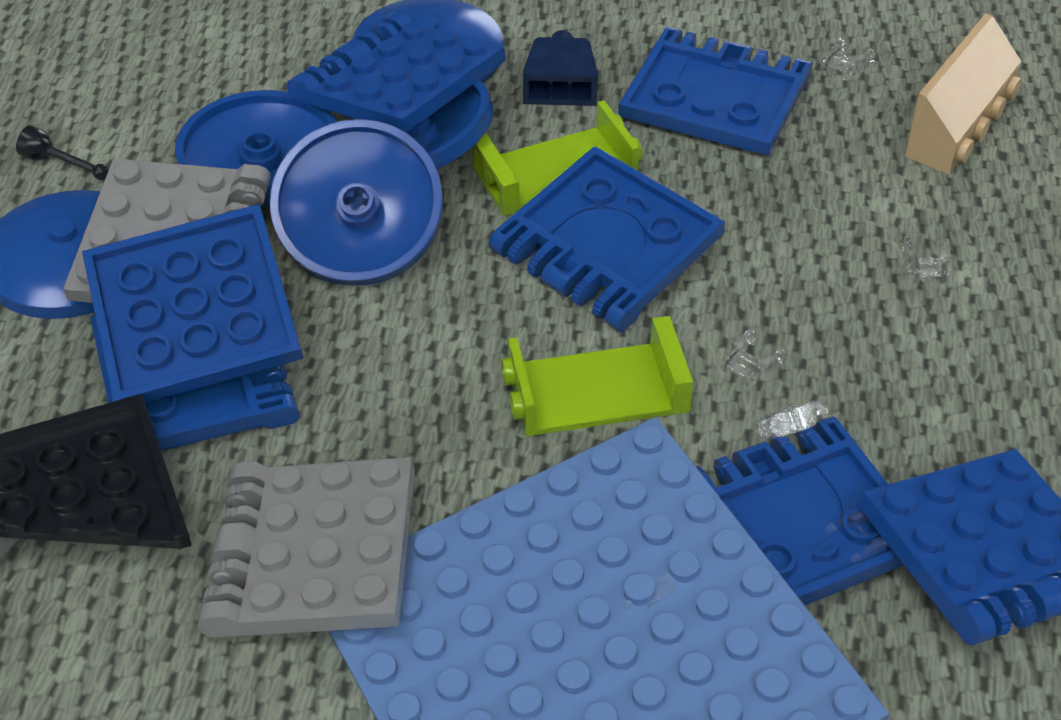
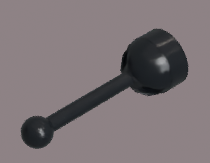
[16,125,109,180]

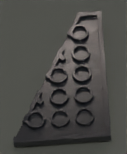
[0,394,192,549]

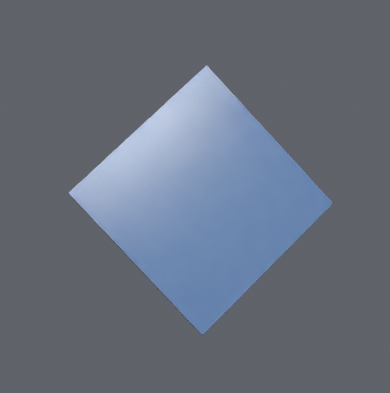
[328,417,889,720]

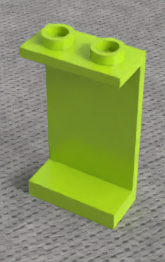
[471,100,643,216]
[501,316,694,436]

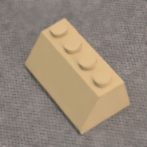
[905,13,1022,174]

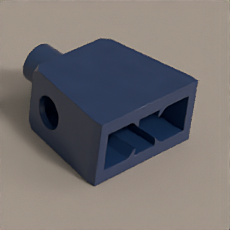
[523,30,598,106]

